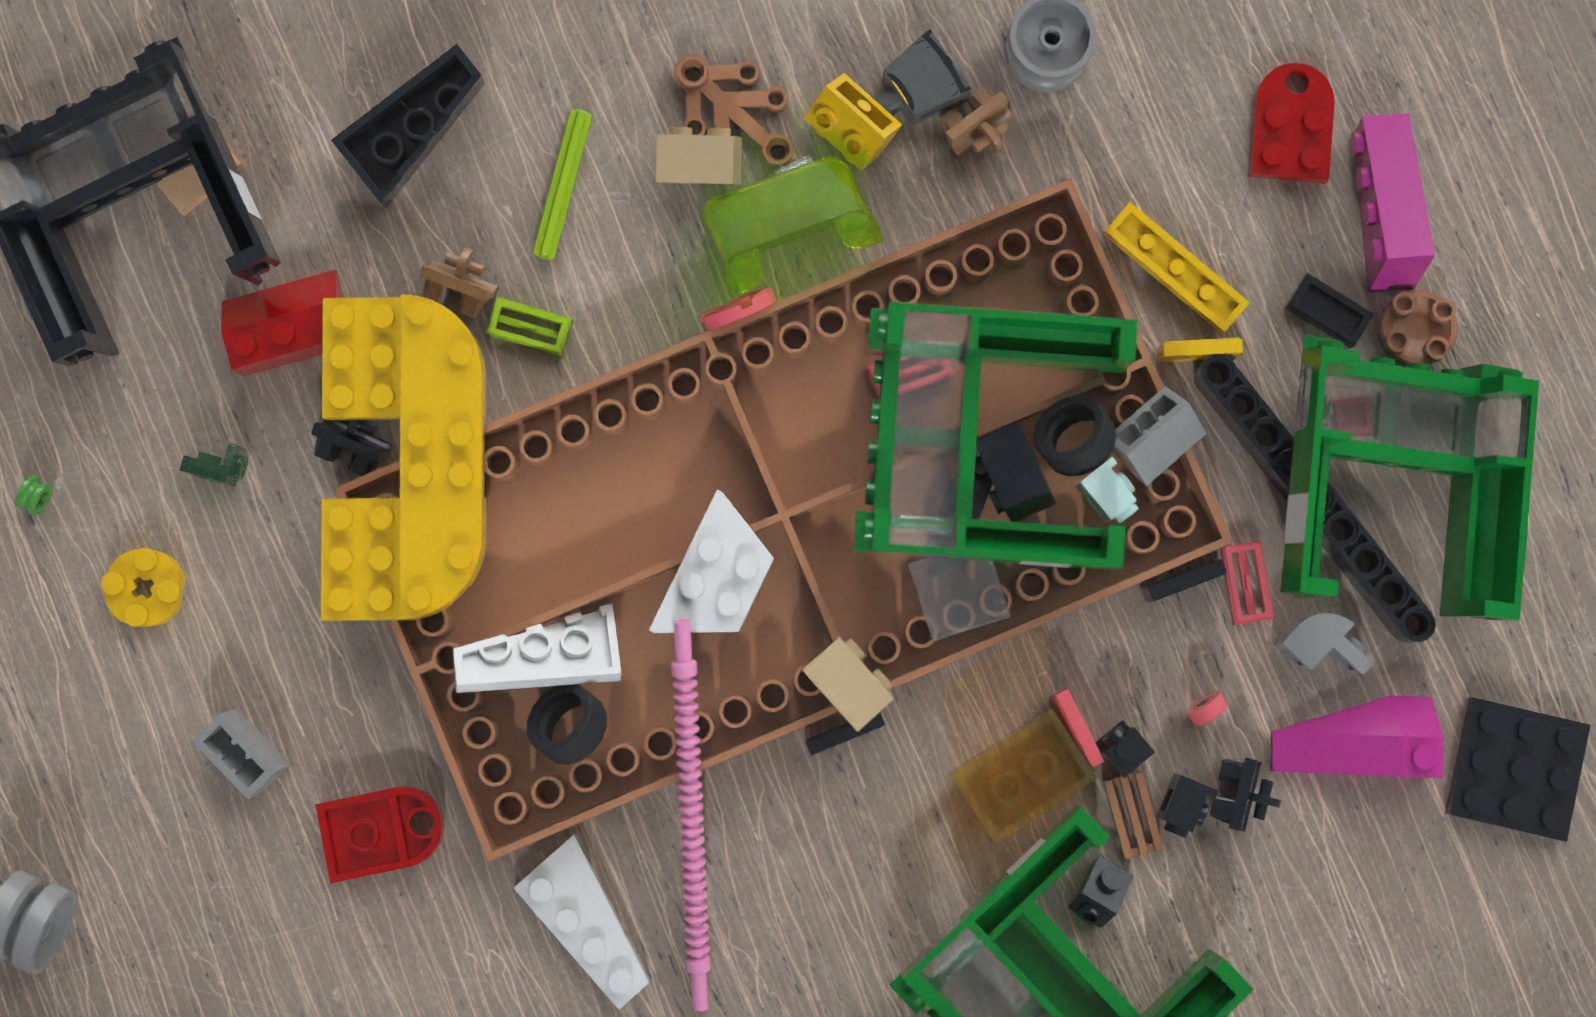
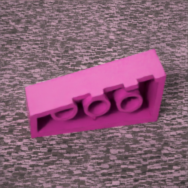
[1350,113,1435,292]

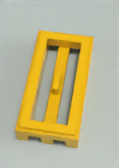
[1156,337,1243,363]

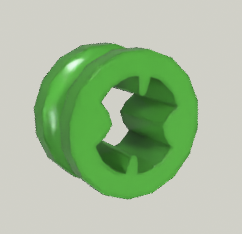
[15,475,53,515]

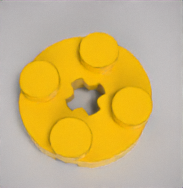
[101,548,186,627]

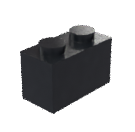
[975,422,1057,522]

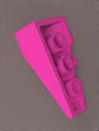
[1270,695,1444,778]

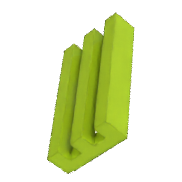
[485,297,573,358]

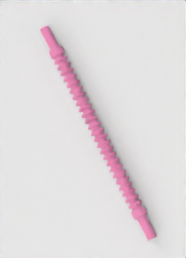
[671,619,711,1011]

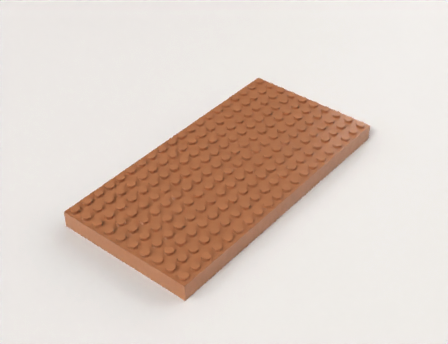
[334,178,1233,862]

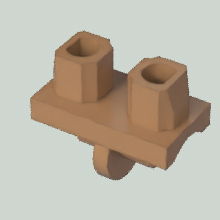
[939,86,1013,160]
[419,247,499,318]

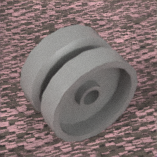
[1004,0,1097,93]
[0,870,77,976]

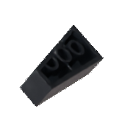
[331,44,485,208]

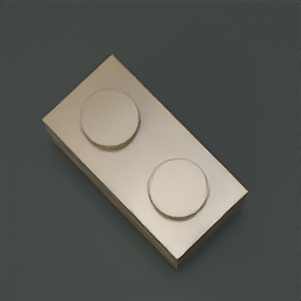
[656,127,742,185]
[802,637,895,732]

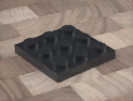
[1445,697,1591,842]

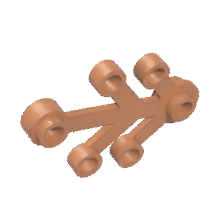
[673,55,794,168]

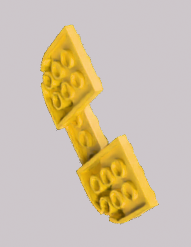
[321,294,486,621]

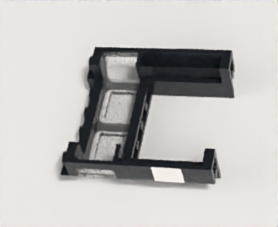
[0,36,281,366]

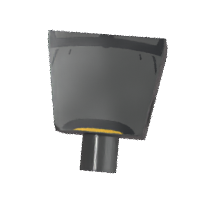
[874,29,972,125]

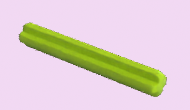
[533,109,592,260]

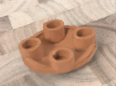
[1379,290,1458,365]

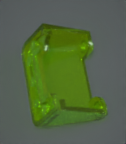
[700,156,884,297]

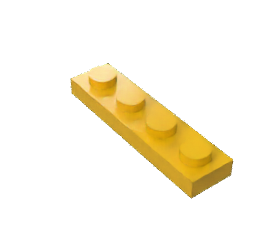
[1103,202,1250,334]

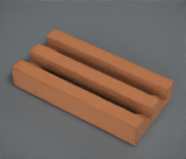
[1102,771,1164,860]

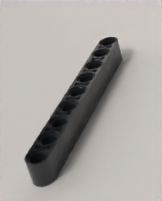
[1193,354,1436,643]

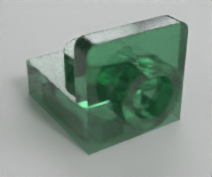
[179,443,248,487]

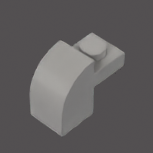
[1273,613,1374,675]

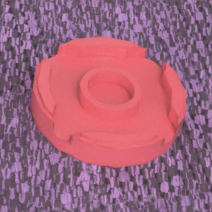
[699,287,777,331]

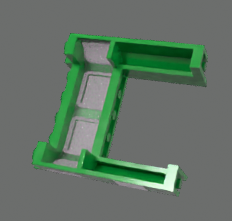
[854,302,1138,570]
[1280,335,1539,621]

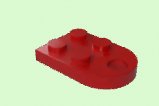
[1248,63,1335,184]
[315,786,444,884]

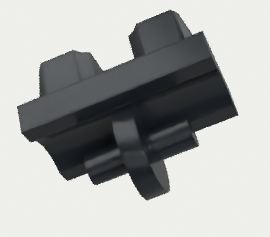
[311,419,392,476]
[1210,757,1281,832]

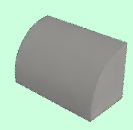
[1113,386,1207,486]
[192,708,291,800]

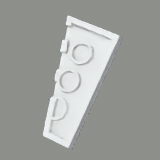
[454,603,621,693]
[514,833,650,1010]

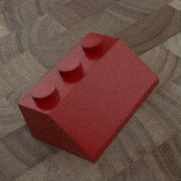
[221,270,344,377]

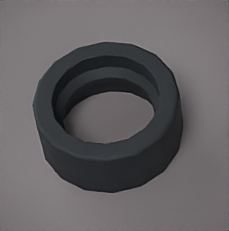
[1034,396,1117,476]
[527,684,607,765]

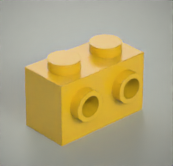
[803,73,902,170]

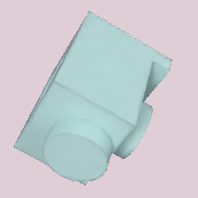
[1075,457,1139,524]

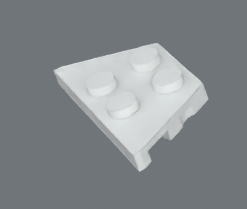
[649,490,774,633]

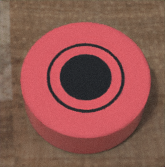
[1186,691,1228,726]

